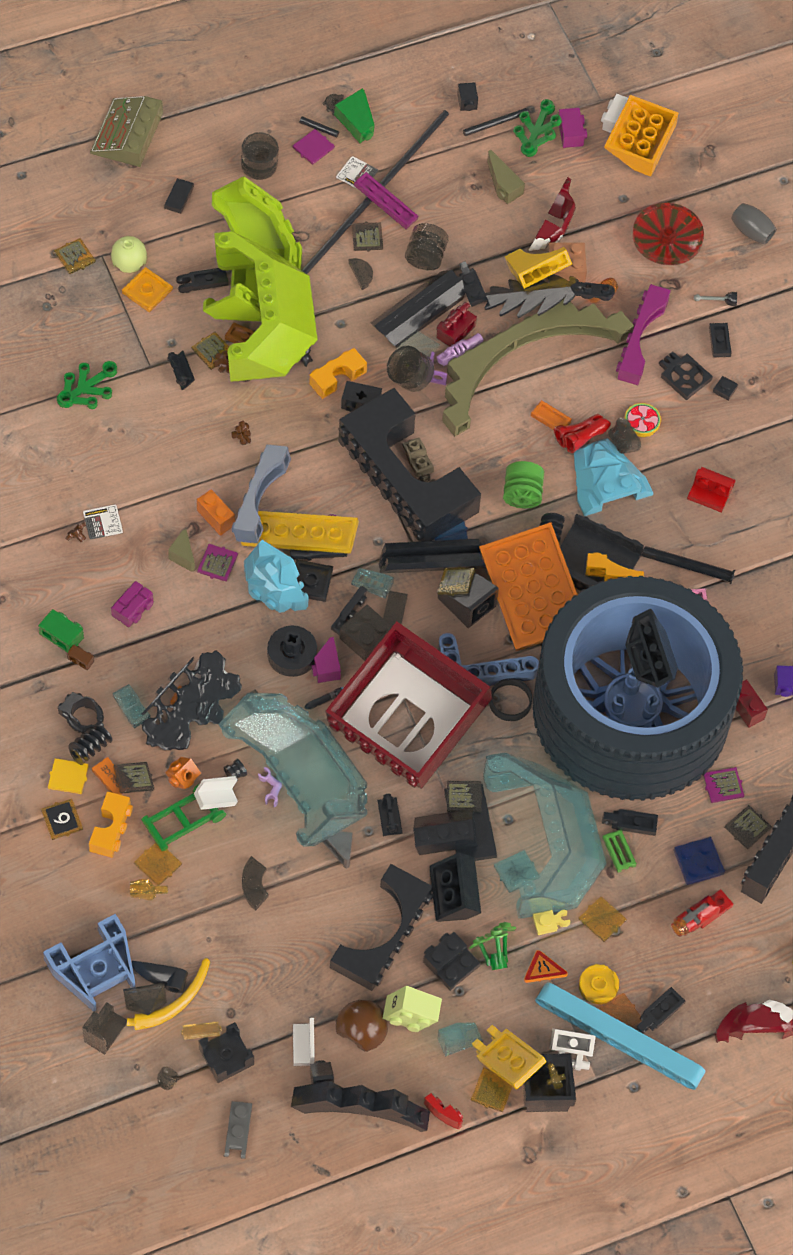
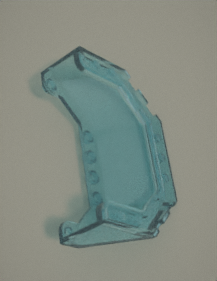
[218,693,367,847]
[483,752,606,919]

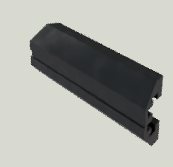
[371,270,465,348]
[379,539,486,574]

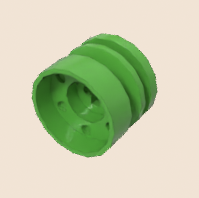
[503,461,545,509]

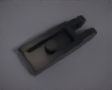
[176,268,229,293]

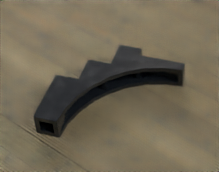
[291,1081,430,1132]

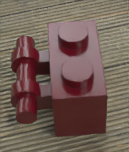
[436,302,477,347]

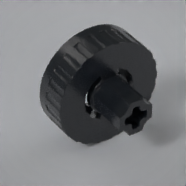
[267,625,317,677]

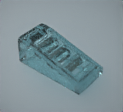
[351,568,394,599]

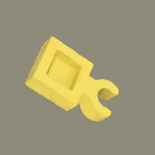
[533,910,570,935]

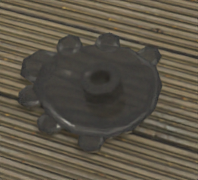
[322,94,344,116]

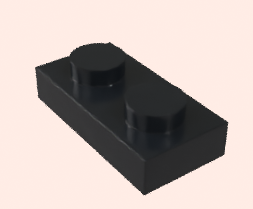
[709,323,732,358]

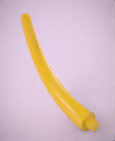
[127,958,210,1030]

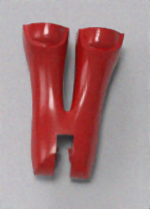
[554,414,611,454]

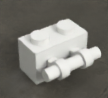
[549,1028,596,1071]

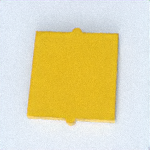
[48,758,89,794]

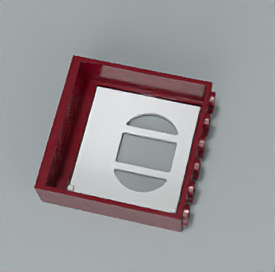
[325,621,492,789]

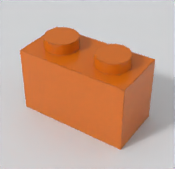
[196,489,235,536]

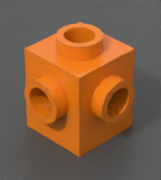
[165,757,201,789]

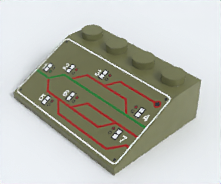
[90,96,163,167]

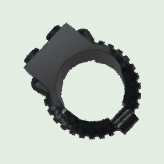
[57,692,104,733]

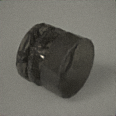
[241,132,279,180]
[405,223,449,271]

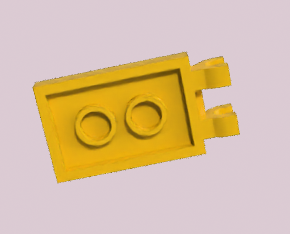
[472,1025,546,1090]

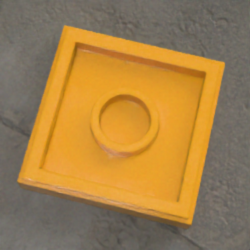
[122,267,173,313]

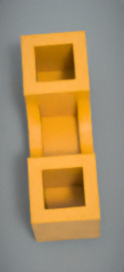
[309,348,367,399]
[89,791,133,858]

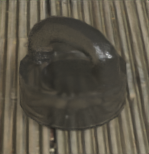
[157,1067,179,1090]

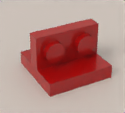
[687,466,736,513]

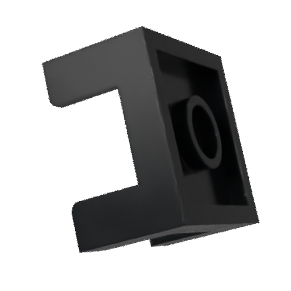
[198,1022,254,1083]

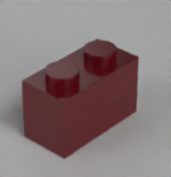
[736,679,768,728]

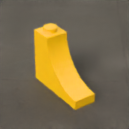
[504,247,572,289]

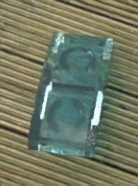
[112,684,151,728]

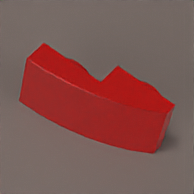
[424,1093,463,1130]

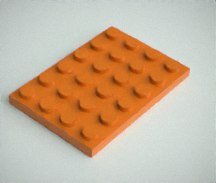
[479,523,577,651]

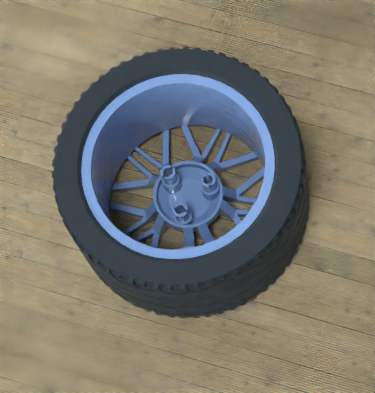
[532,576,743,801]

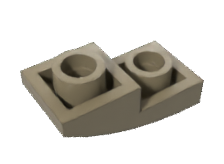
[402,437,434,477]

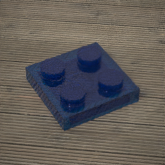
[673,837,725,885]

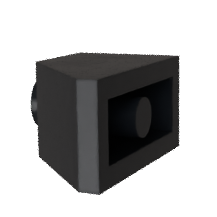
[310,1060,334,1084]

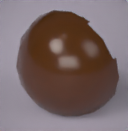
[336,1000,388,1052]

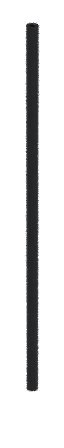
[301,110,449,274]

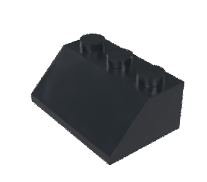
[413,808,478,855]
[429,852,481,922]

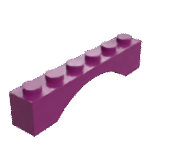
[616,284,671,386]

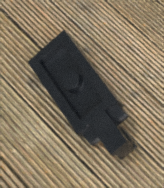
[459,261,488,307]
[331,586,367,635]
[602,809,658,836]
[635,987,686,1034]

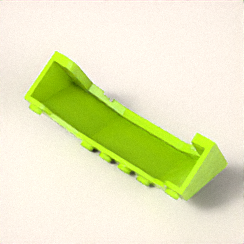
[203,176,302,322]
[214,231,318,382]

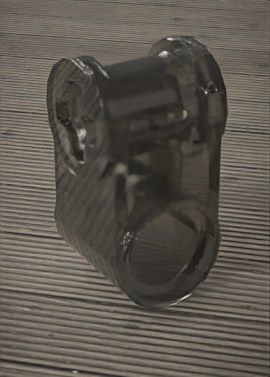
[608,418,641,454]

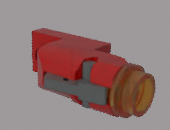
[671,889,733,937]

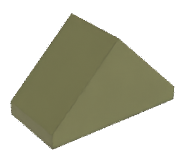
[168,529,195,572]

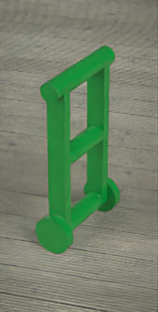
[141,784,226,851]

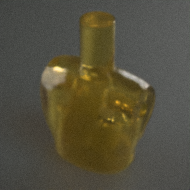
[130,879,168,901]

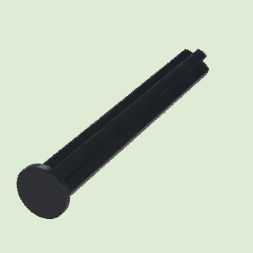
[642,546,736,584]

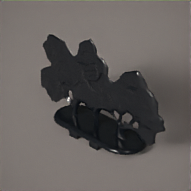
[141,650,242,750]

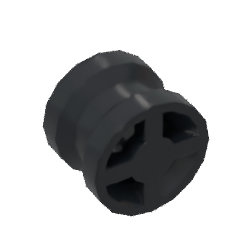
[223,759,247,781]

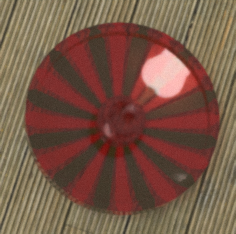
[632,203,704,265]

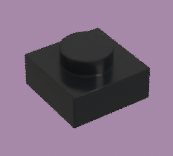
[713,376,738,401]

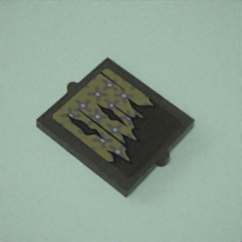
[113,762,154,794]
[724,805,772,849]

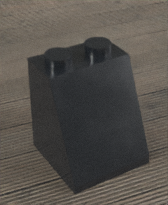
[438,567,499,628]

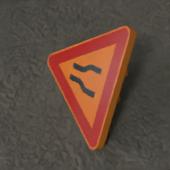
[524,950,568,983]

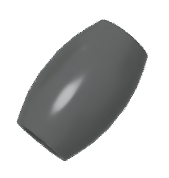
[731,203,777,244]

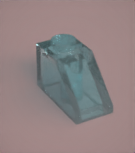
[437,1023,483,1056]

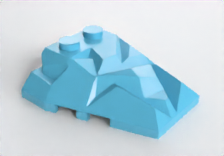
[574,438,653,516]
[244,540,309,613]

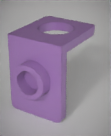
[424,352,447,385]

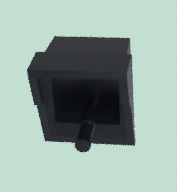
[523,1054,576,1112]

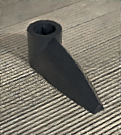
[132,961,188,993]

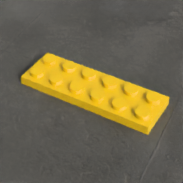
[241,511,359,554]

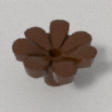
[213,350,229,374]
[231,420,251,445]
[65,522,86,543]

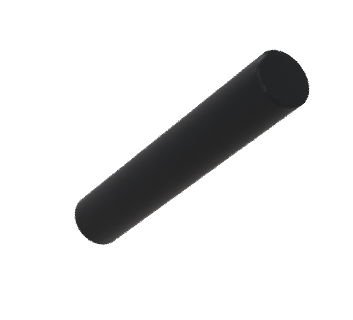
[299,116,339,138]

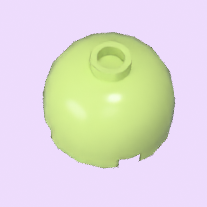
[111,236,147,273]

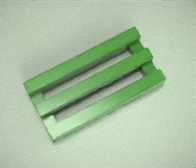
[602,830,637,873]

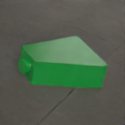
[334,88,375,143]

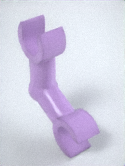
[258,767,282,807]

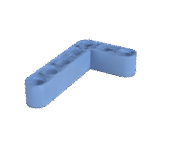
[438,633,539,686]

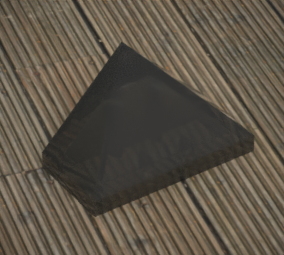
[123,983,167,1015]

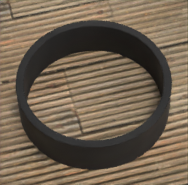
[489,678,532,722]

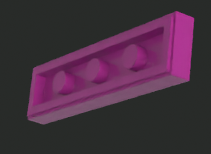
[354,172,419,230]

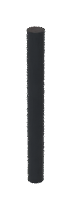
[463,108,528,136]

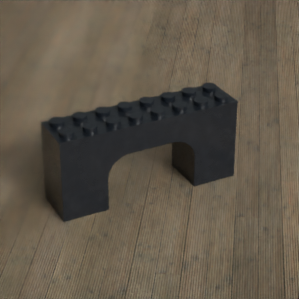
[338,388,481,541]

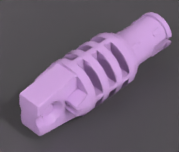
[437,333,484,366]

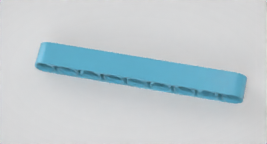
[535,982,705,1090]

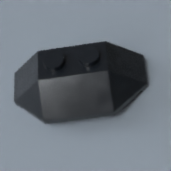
[625,609,678,688]

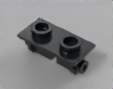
[167,350,195,390]
[377,793,403,836]

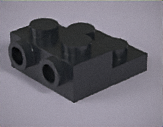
[423,932,481,991]

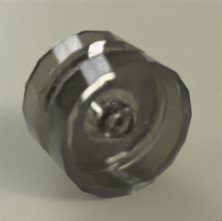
[387,345,434,392]

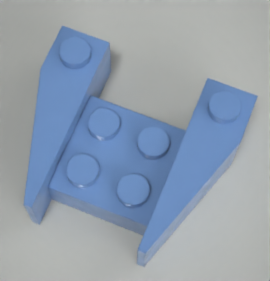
[43,914,135,1012]

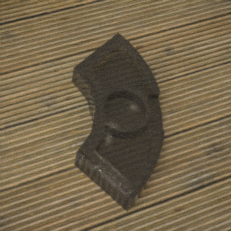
[242,856,269,911]

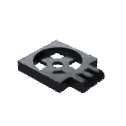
[659,351,713,400]

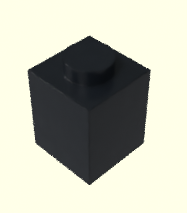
[457,82,478,111]

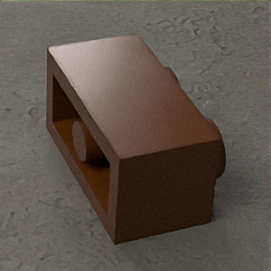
[67,645,94,670]

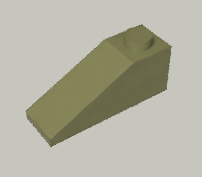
[487,150,525,204]

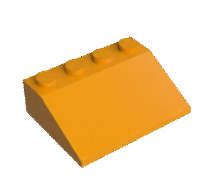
[604,95,679,177]

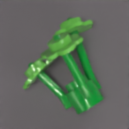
[469,922,516,970]

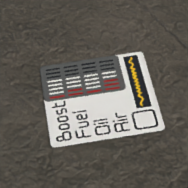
[336,156,378,189]
[83,505,123,539]

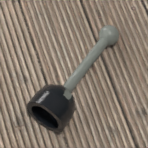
[694,292,737,306]

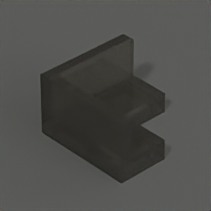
[82,1002,127,1055]

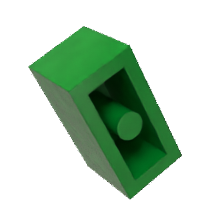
[38,609,84,653]

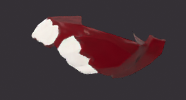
[529,177,576,251]
[715,1000,793,1043]

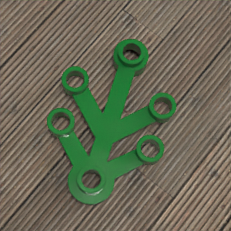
[513,99,562,157]
[57,361,117,409]

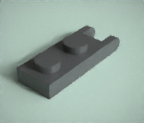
[224,1101,252,1159]

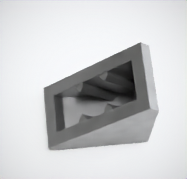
[321,830,352,869]

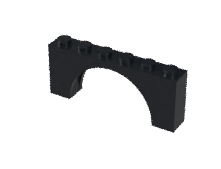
[330,864,434,991]

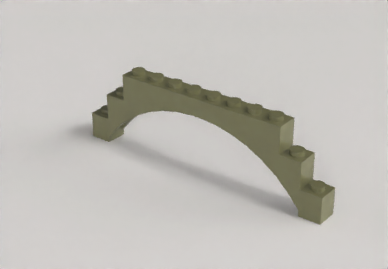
[442,298,634,437]

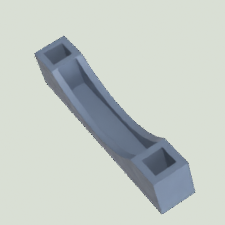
[232,444,291,544]

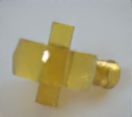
[546,1063,566,1089]

